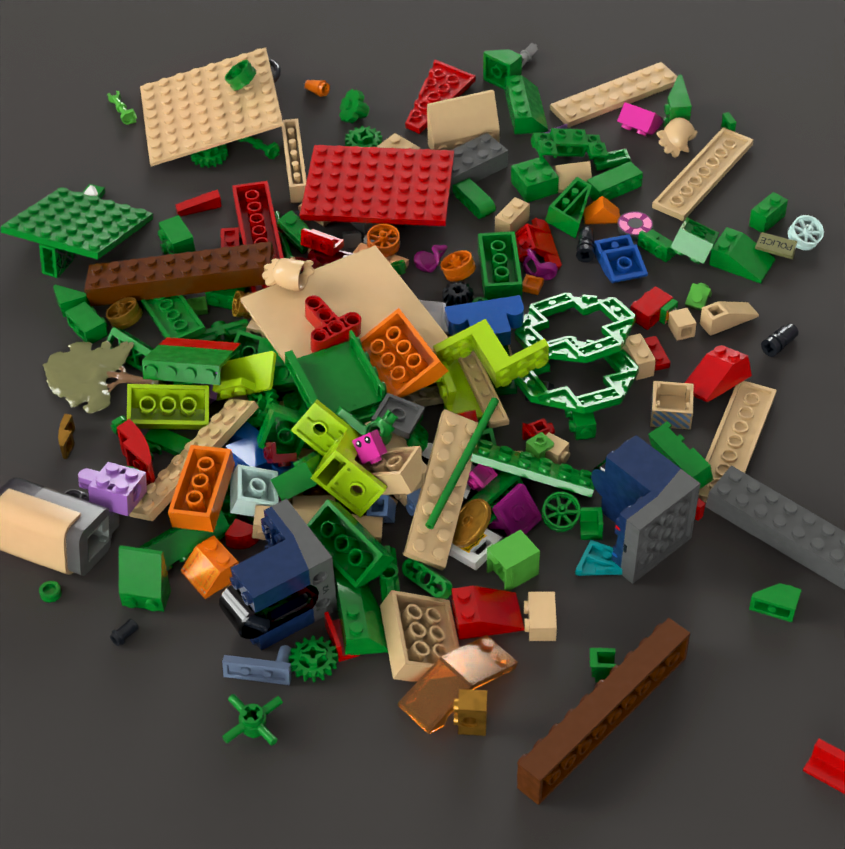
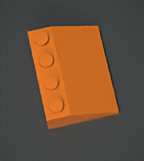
[360,308,448,398]

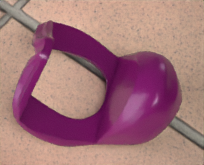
[413,245,448,273]
[523,248,558,281]

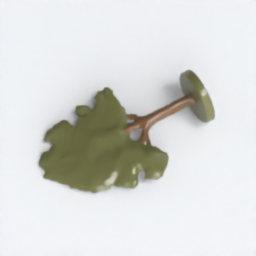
[42,340,174,413]

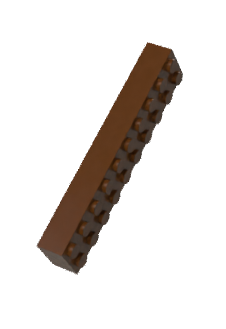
[84,242,276,306]
[517,618,690,805]

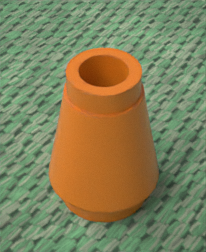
[305,80,330,97]

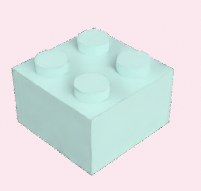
[230,464,279,517]

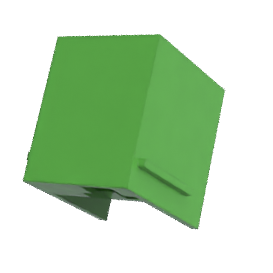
[487,529,540,591]

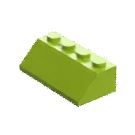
[127,384,209,430]

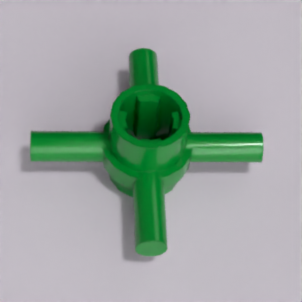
[222,694,283,746]

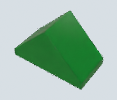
[53,284,91,317]

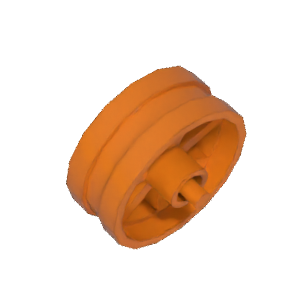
[367,224,400,257]
[440,250,476,282]

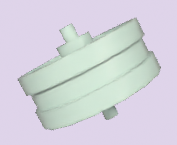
[788,215,824,250]

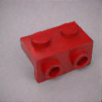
[301,228,344,256]

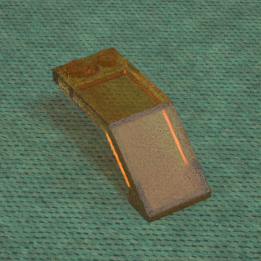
[398,635,518,734]

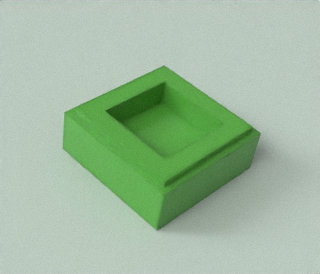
[187,296,208,315]

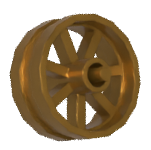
[106,297,143,329]

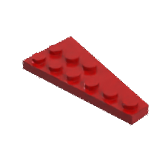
[405,60,476,134]

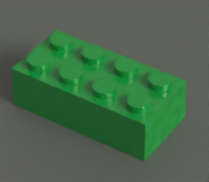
[478,231,523,300]

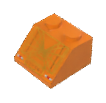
[181,535,239,599]

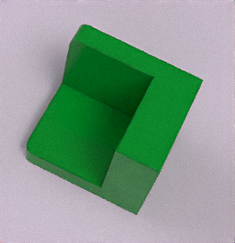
[579,507,603,540]

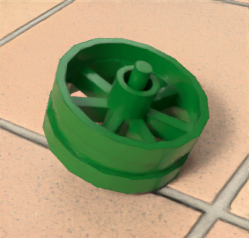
[225,60,256,91]
[541,492,581,532]

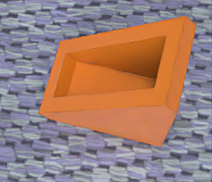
[583,196,620,224]

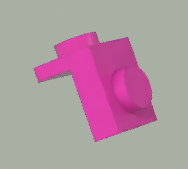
[467,464,498,492]

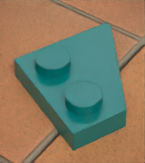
[575,540,623,576]

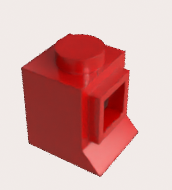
[522,418,555,440]

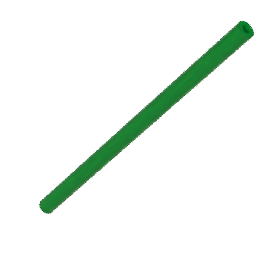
[425,397,499,529]

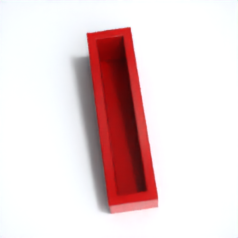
[175,189,222,216]

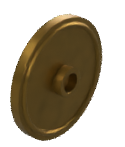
[452,499,491,548]

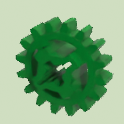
[345,126,382,147]
[190,144,228,168]
[245,389,280,429]
[289,635,338,682]

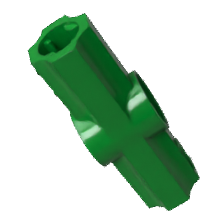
[193,318,249,342]
[379,545,400,602]

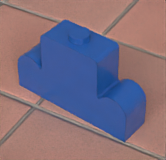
[445,295,524,346]
[225,422,296,475]

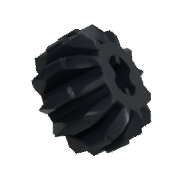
[442,281,474,306]

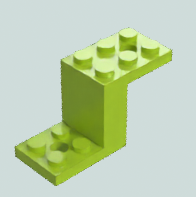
[433,319,549,388]
[291,400,388,518]

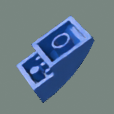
[594,234,648,283]

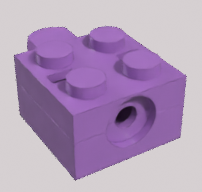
[78,462,147,516]

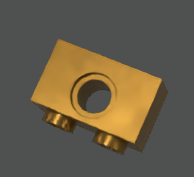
[454,689,487,736]

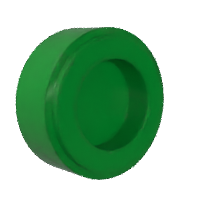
[39,581,62,603]

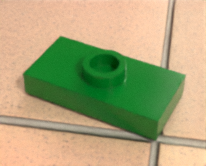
[593,148,631,171]

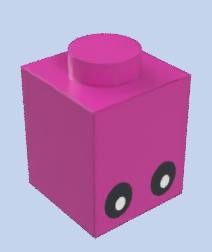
[352,430,388,465]

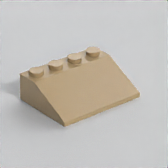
[427,90,500,150]
[380,590,465,682]

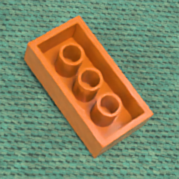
[168,445,235,532]

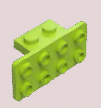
[212,351,276,401]
[436,359,483,420]

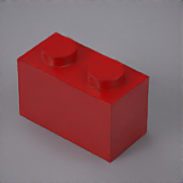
[630,286,673,330]

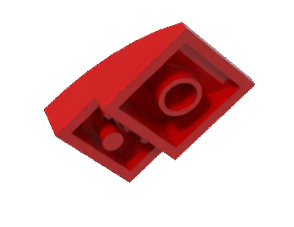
[116,419,156,485]

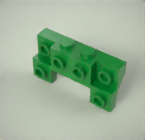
[531,128,608,160]

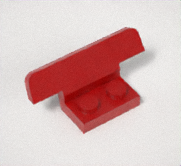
[515,218,562,270]

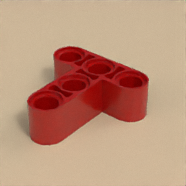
[305,295,362,353]

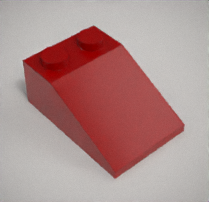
[685,345,752,402]
[451,586,524,640]

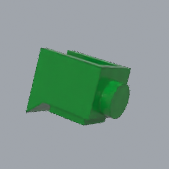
[590,648,616,682]

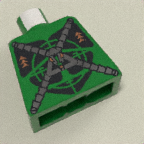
[39,244,73,278]

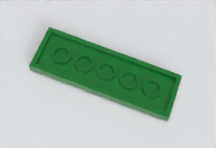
[139,295,206,339]
[470,440,594,497]

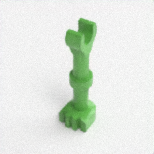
[107,91,137,125]

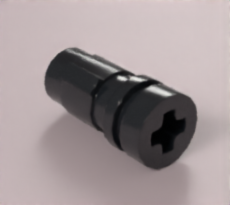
[576,227,595,262]
[761,324,799,357]

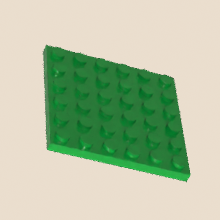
[1,188,153,260]

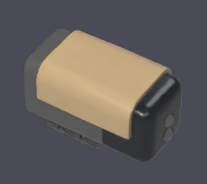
[0,478,120,576]

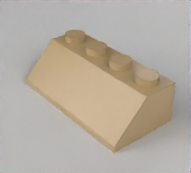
[352,446,422,495]

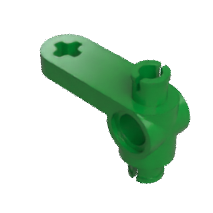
[335,406,399,445]

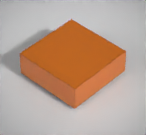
[522,274,544,295]

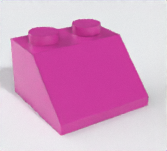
[617,102,663,136]

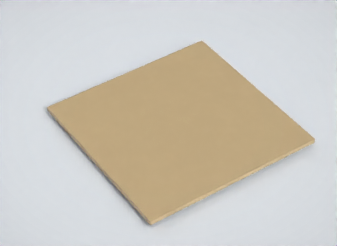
[140,47,284,166]
[240,245,449,363]

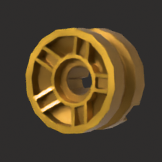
[232,291,252,319]

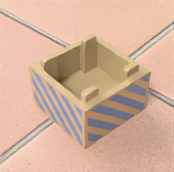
[650,381,694,430]

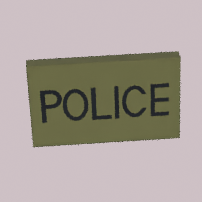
[755,232,797,259]

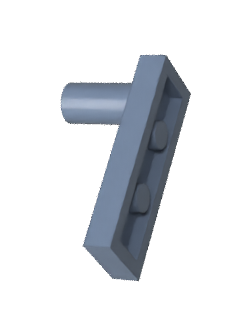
[222,645,292,685]

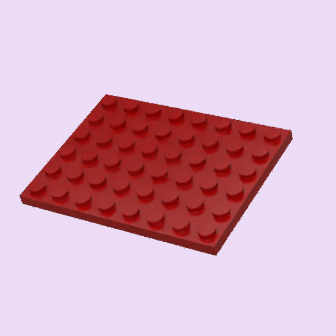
[300,145,454,226]

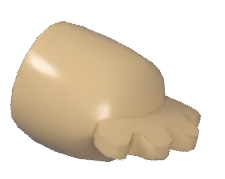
[657,117,698,158]
[262,257,315,291]

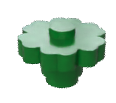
[339,89,370,124]

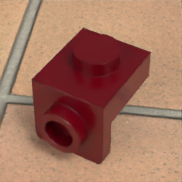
[264,442,297,467]

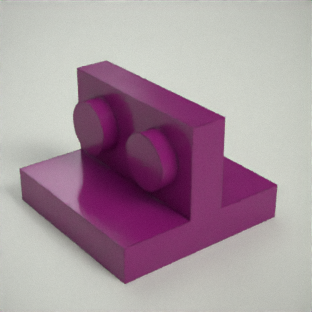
[488,484,542,536]

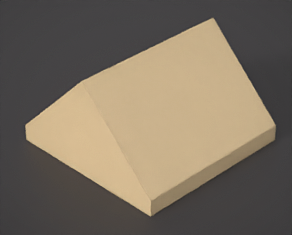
[552,161,592,193]

